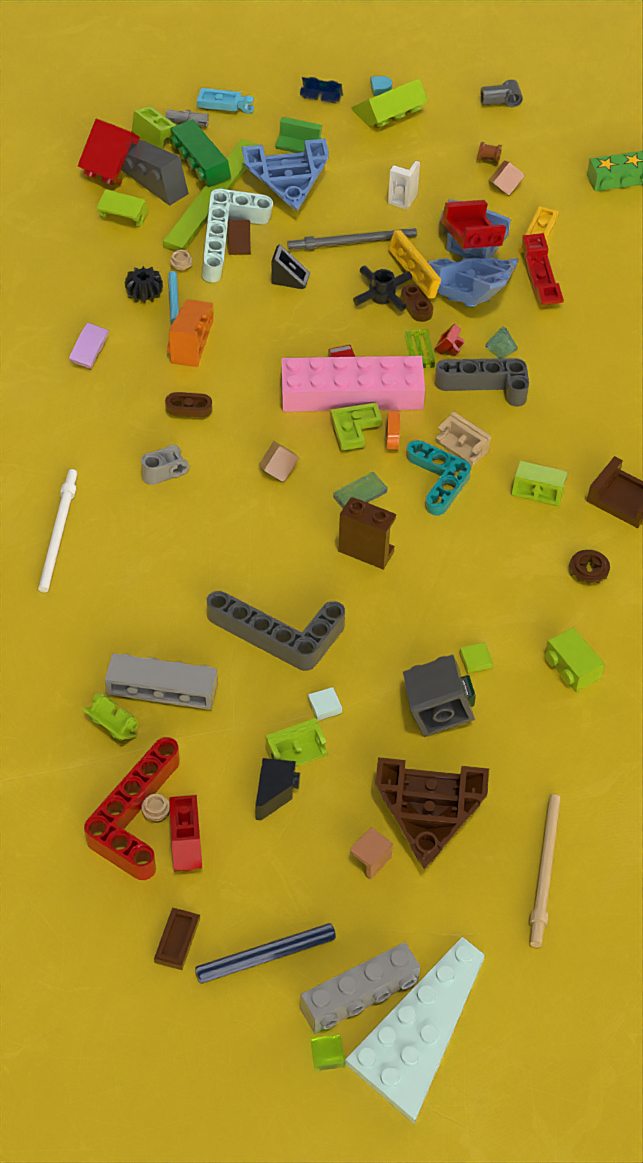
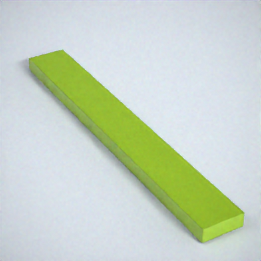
[163,139,259,251]

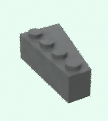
[121,139,189,206]

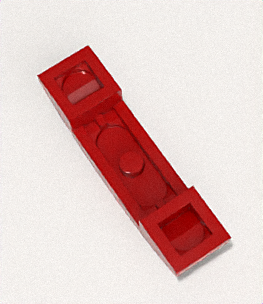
[522,233,564,305]

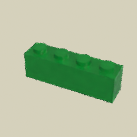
[170,119,231,187]

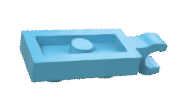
[197,88,254,114]

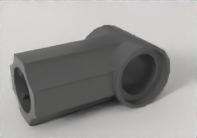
[480,80,523,107]

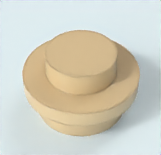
[170,250,192,270]
[142,794,170,821]

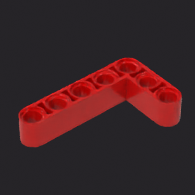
[84,737,180,880]

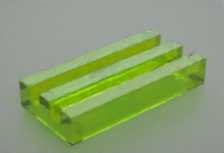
[405,329,435,368]

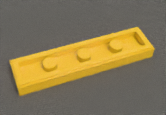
[388,230,442,298]

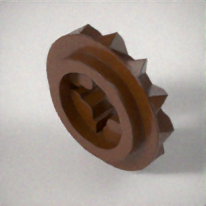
[569,550,610,585]

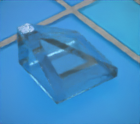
[485,326,518,358]

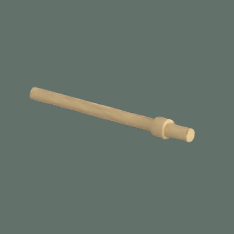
[530,794,561,948]

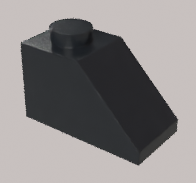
[256,758,300,820]

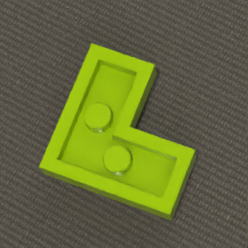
[330,402,382,451]

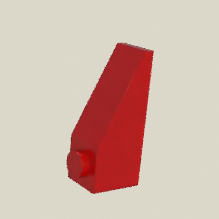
[169,795,202,871]

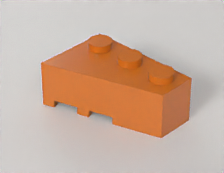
[167,299,214,367]

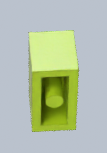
[545,627,605,692]

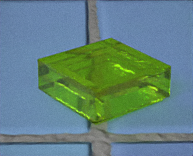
[310,1034,345,1071]

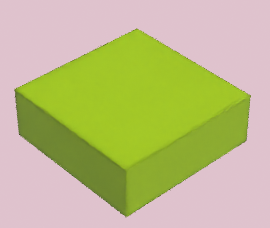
[459,642,493,673]

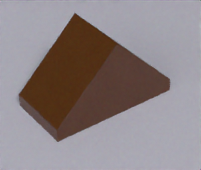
[228,220,251,255]

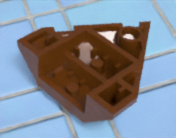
[375,757,489,870]

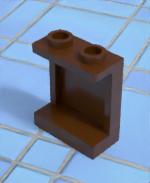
[587,456,643,528]
[338,497,396,570]

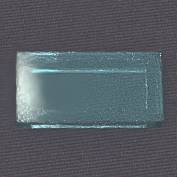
[333,472,388,508]

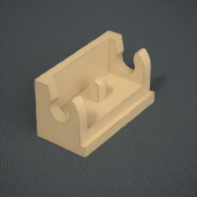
[436,412,491,466]

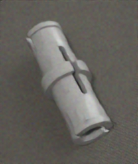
[166,109,209,127]

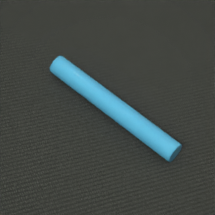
[168,271,179,324]

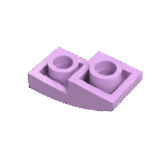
[69,323,109,369]

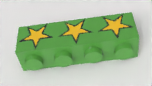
[587,151,643,191]

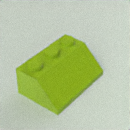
[351,79,428,127]

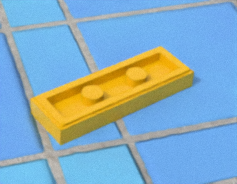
[519,206,559,254]

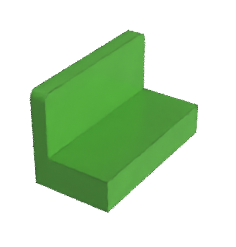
[275,117,322,153]

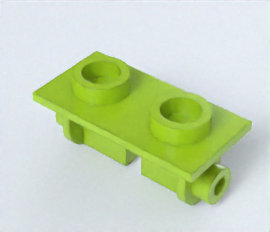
[83,693,139,740]

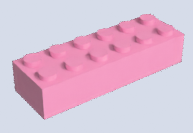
[282,356,425,412]

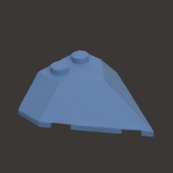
[242,139,329,212]
[428,258,518,307]

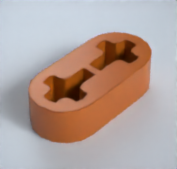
[387,410,400,450]

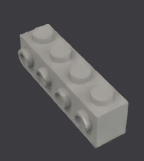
[105,653,218,710]
[300,942,420,1034]

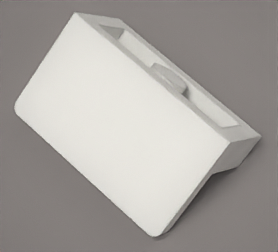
[388,161,420,210]

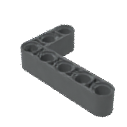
[207,591,345,671]

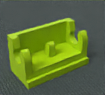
[132,106,177,149]
[97,189,148,226]
[512,461,568,506]
[266,718,328,767]

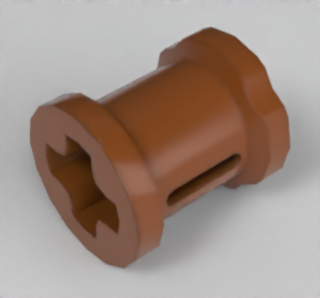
[478,142,502,164]

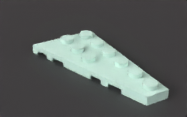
[345,937,485,1124]

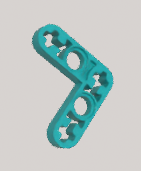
[407,440,471,515]

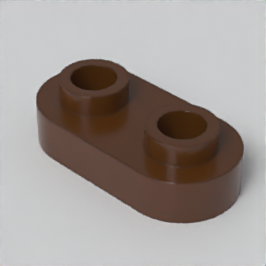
[401,285,433,322]
[165,392,213,417]

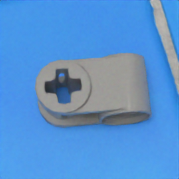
[141,445,190,485]

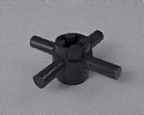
[353,265,412,312]

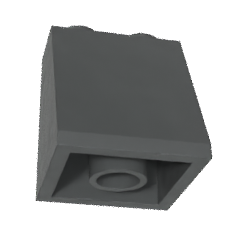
[403,654,475,737]

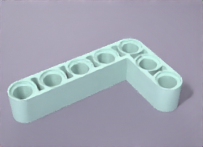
[202,189,273,283]

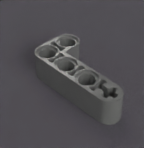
[434,358,529,407]

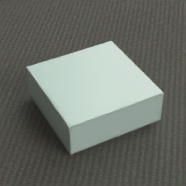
[308,687,342,720]

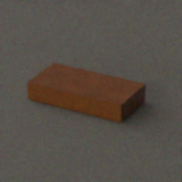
[154,907,200,970]

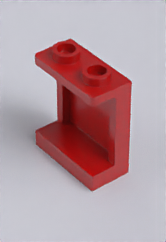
[77,118,140,186]
[441,200,506,249]

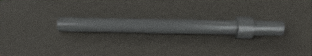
[287,228,417,250]

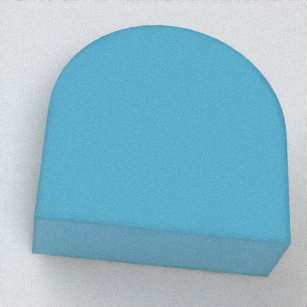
[370,76,392,95]

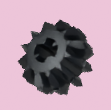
[124,265,163,303]

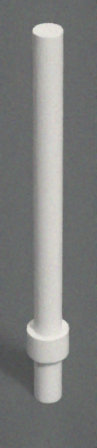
[38,469,78,593]

